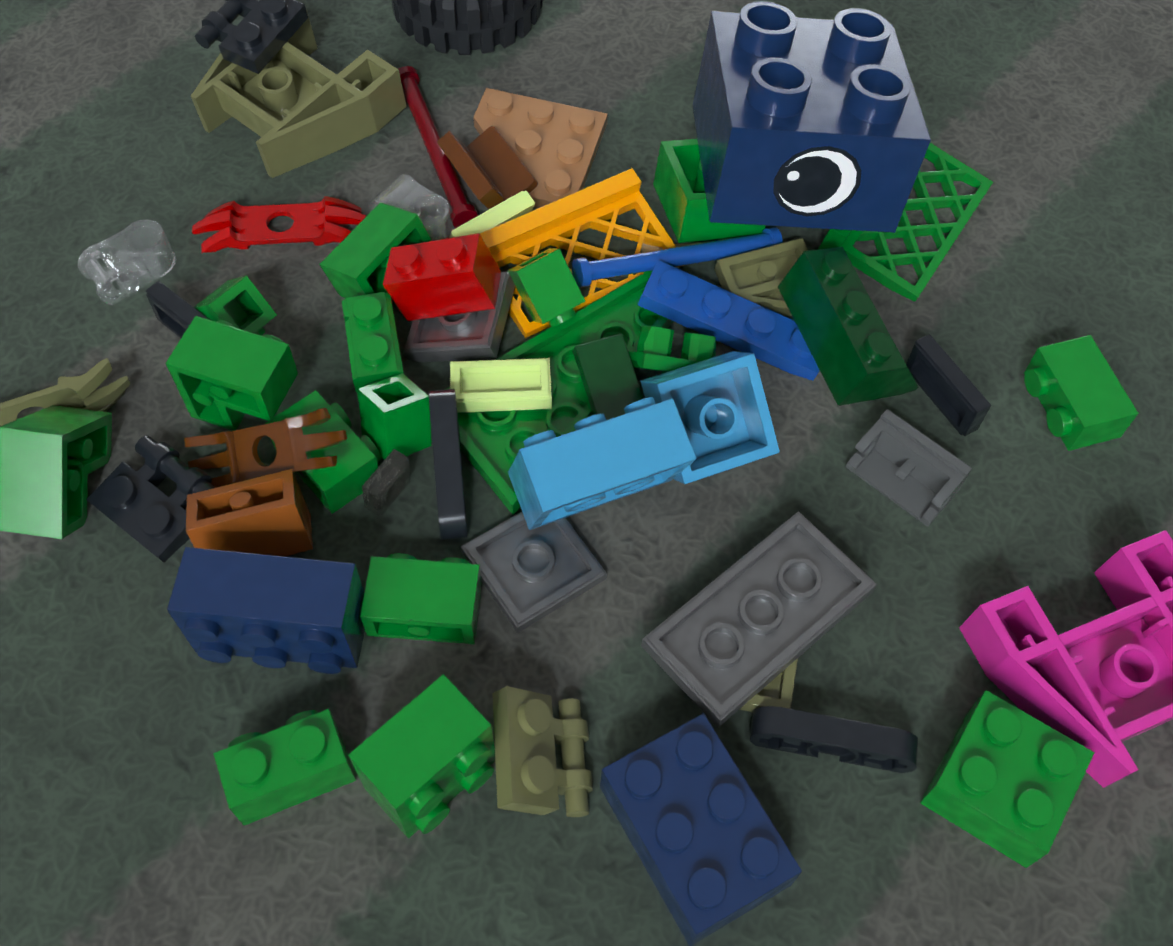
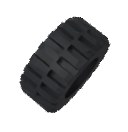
[392,0,543,56]

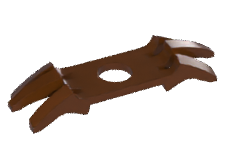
[184,408,347,488]

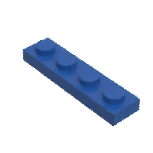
[638,260,819,381]

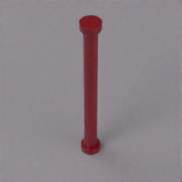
[398,66,478,228]

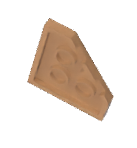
[473,88,608,208]

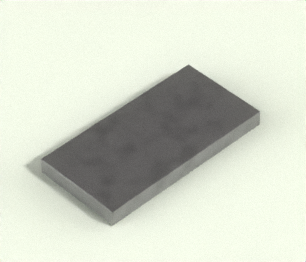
[641,511,877,728]

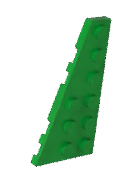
[444,270,674,515]

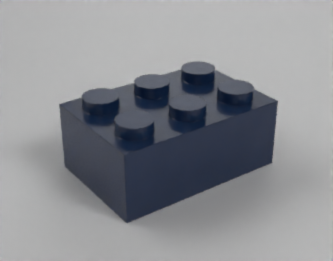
[167,547,365,674]
[600,713,802,946]

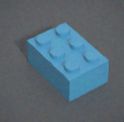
[508,397,697,530]

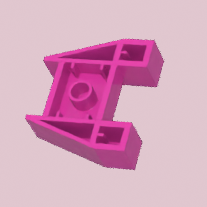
[959,530,1173,788]

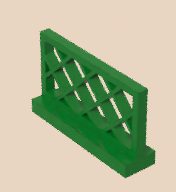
[818,143,993,302]

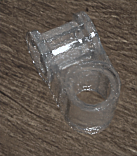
[368,174,453,241]
[78,219,177,305]

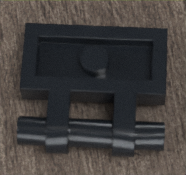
[195,0,308,74]
[86,436,216,563]

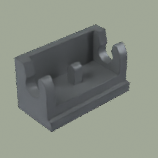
[846,409,972,527]

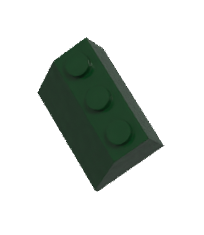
[778,247,919,406]

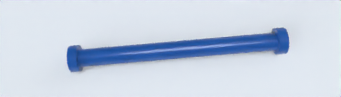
[572,227,783,287]

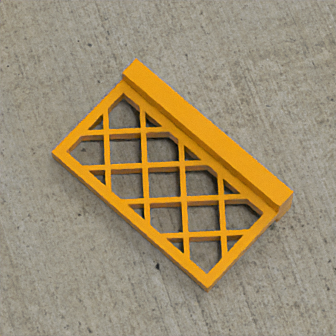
[480,168,684,338]

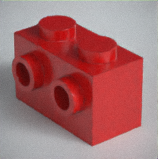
[383,233,501,321]

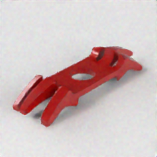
[192,196,366,253]

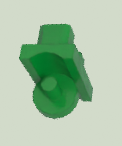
[628,326,716,378]

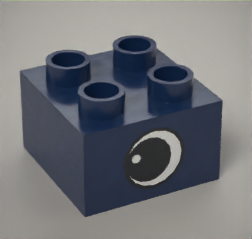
[692,1,931,233]

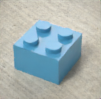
[641,351,780,484]

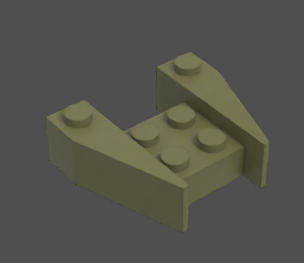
[191,10,406,178]

